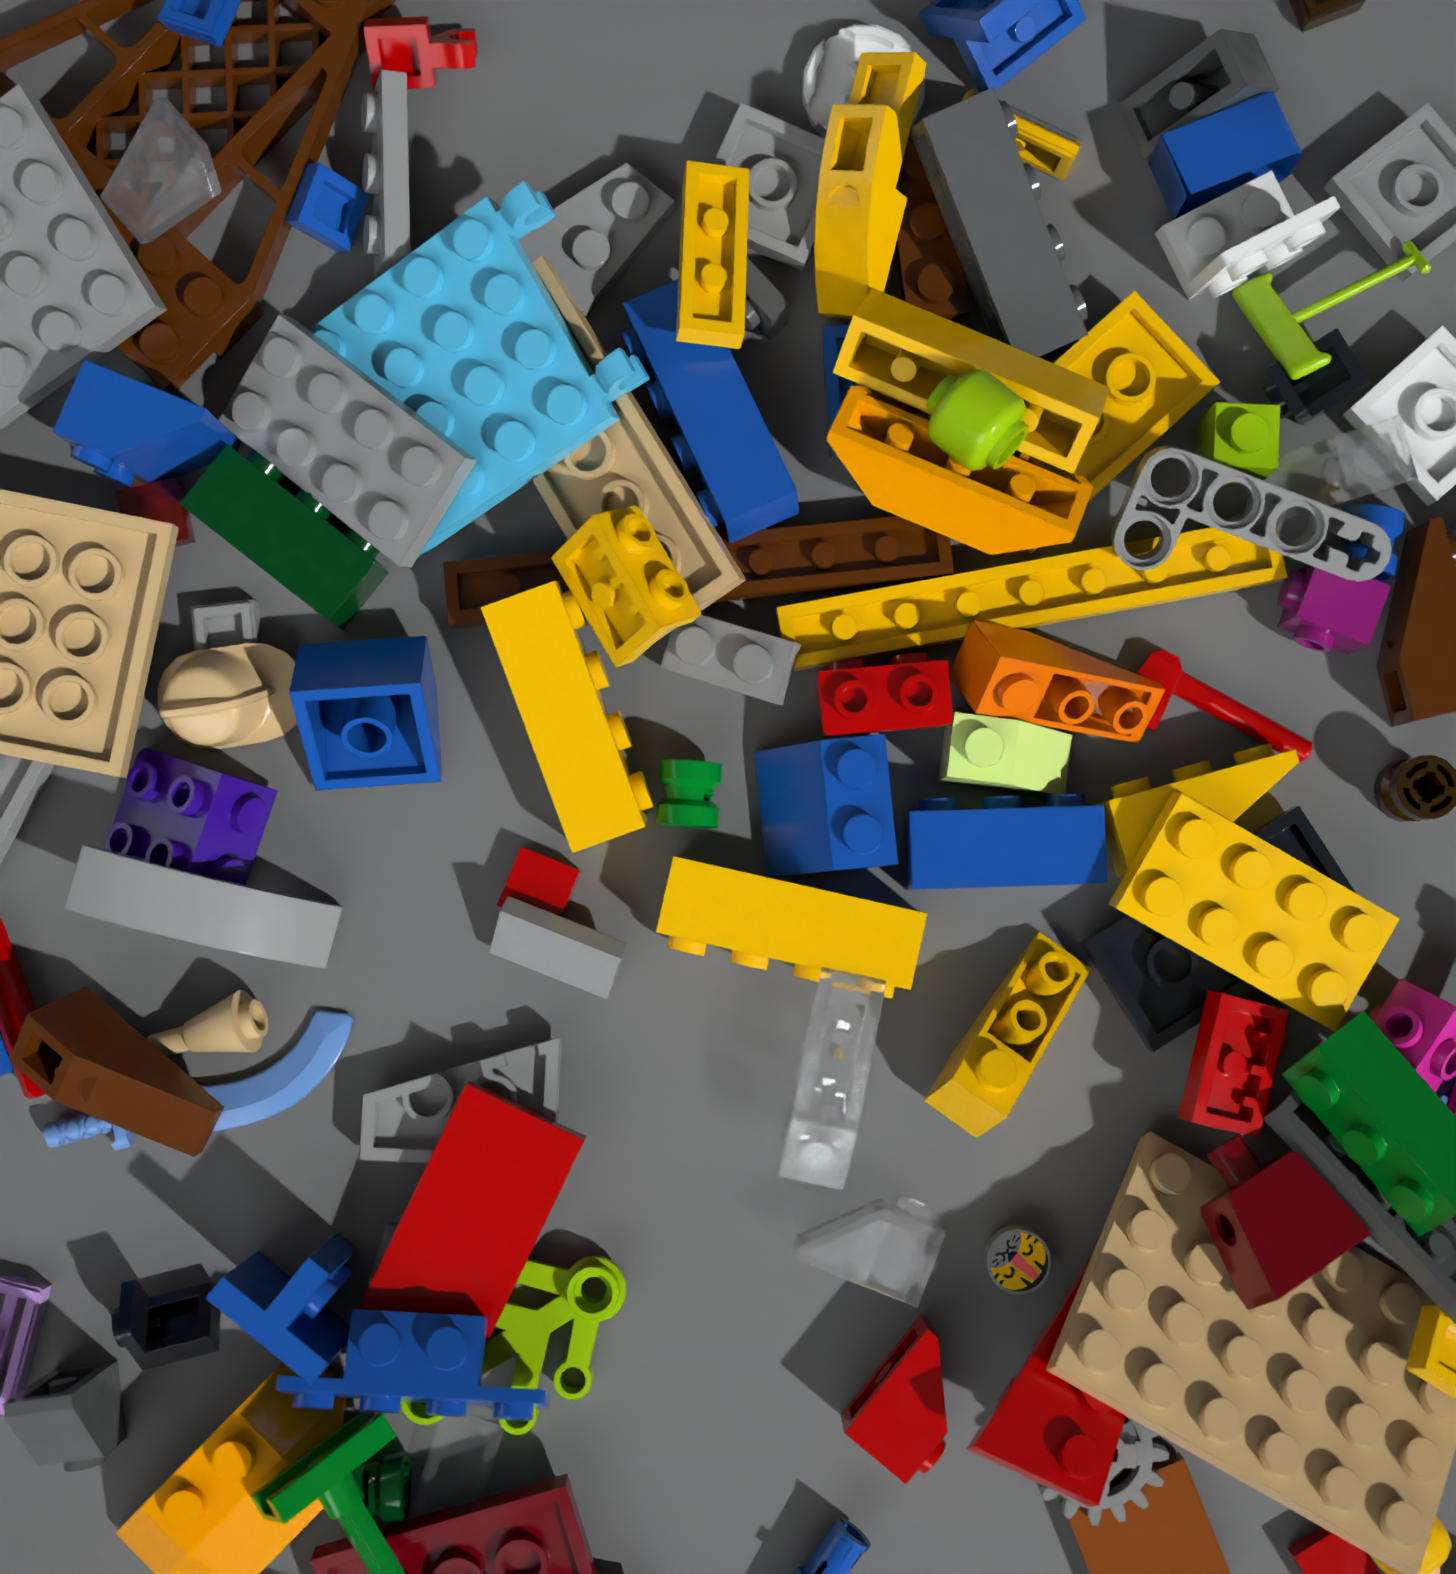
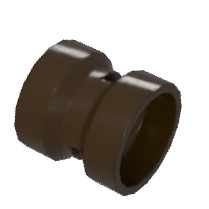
[1374,755,1456,822]

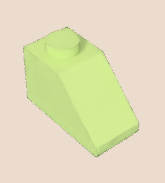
[938,712,1072,796]

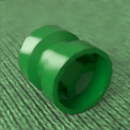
[656,759,723,829]

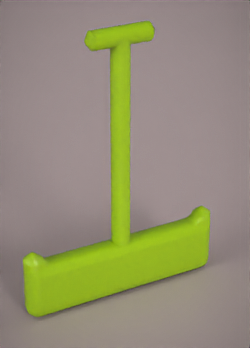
[1232,241,1432,380]

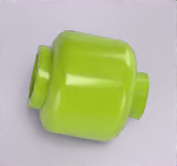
[926,369,1029,471]

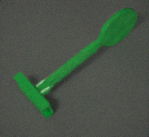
[250,1412,405,1574]

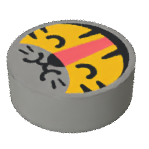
[984,1225,1051,1295]

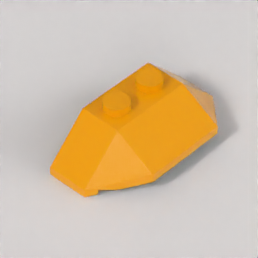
[826,385,1093,555]
[115,1363,347,1574]

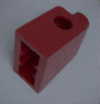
[1201,1134,1371,1310]

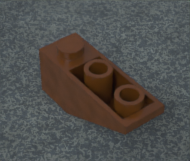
[1376,516,1456,727]
[9,986,224,1157]

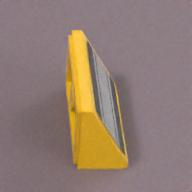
[962,89,1083,180]

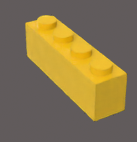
[832,288,1110,474]
[481,581,654,853]
[656,856,927,998]

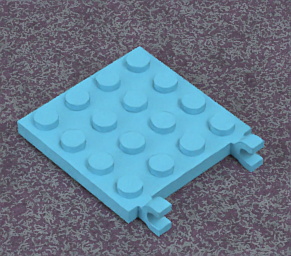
[309,181,650,558]

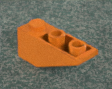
[949,620,1165,744]

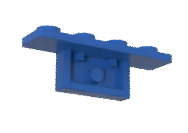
[275,1309,550,1421]

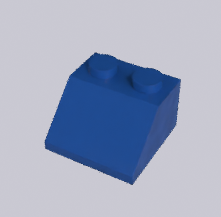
[53,359,241,488]
[289,636,442,791]
[754,734,898,878]

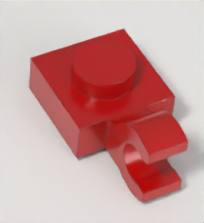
[363,16,478,90]

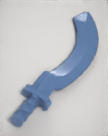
[43,1010,354,1151]

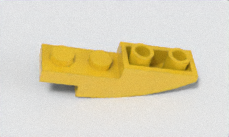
[814,52,927,319]

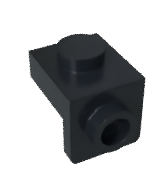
[1263,328,1371,426]
[111,1278,221,1370]

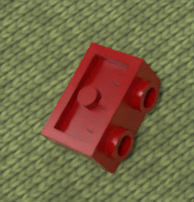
[1178,990,1289,1138]

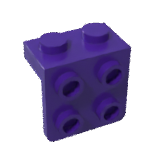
[104,748,278,885]

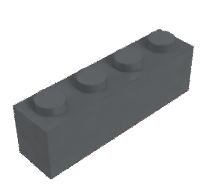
[910,87,1088,357]

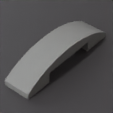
[65,844,342,968]

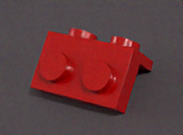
[814,653,953,736]

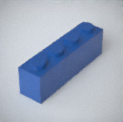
[620,279,799,544]

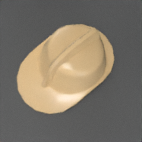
[157,643,297,749]

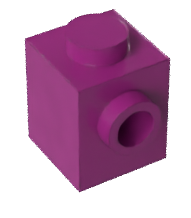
[1277,564,1391,654]

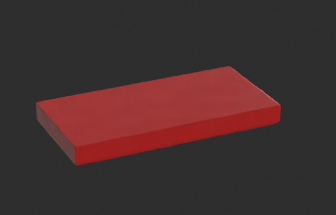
[358,1080,586,1347]

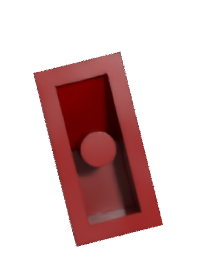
[840,1314,948,1485]

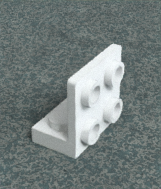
[1155,170,1340,300]

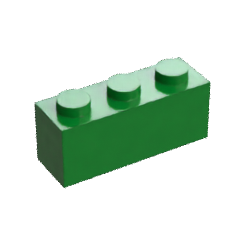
[1282,1011,1456,1237]

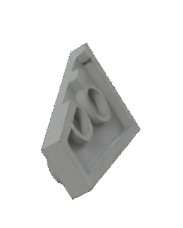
[519,163,676,319]
[359,1036,562,1163]

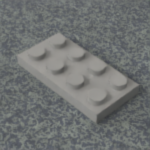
[219,314,477,567]

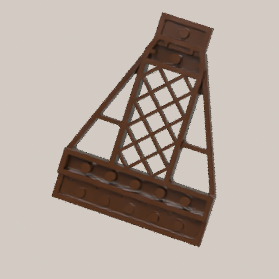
[0,0,397,395]

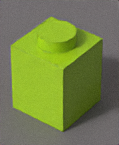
[1195,402,1280,486]

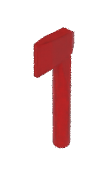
[1135,649,1313,763]

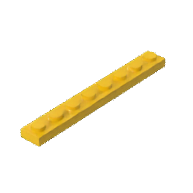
[776,524,1287,671]

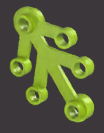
[400,1255,627,1435]

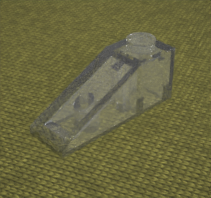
[778,967,886,1190]

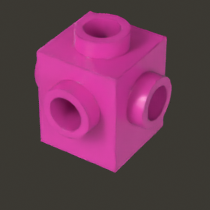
[1369,978,1456,1093]

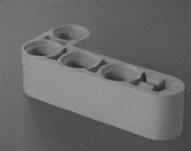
[1110,445,1392,582]

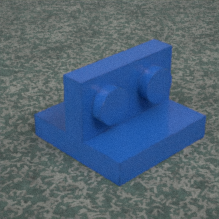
[919,0,1086,92]
[206,1233,358,1385]

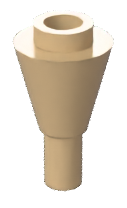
[147,990,268,1056]

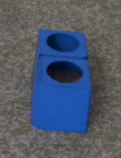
[1148,91,1303,220]

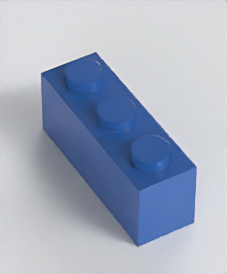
[903,794,1108,890]

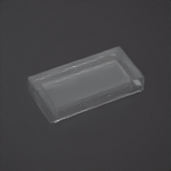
[408,1408,504,1520]

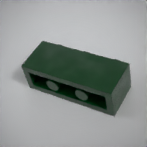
[179,444,389,631]

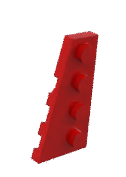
[966,1249,1126,1507]

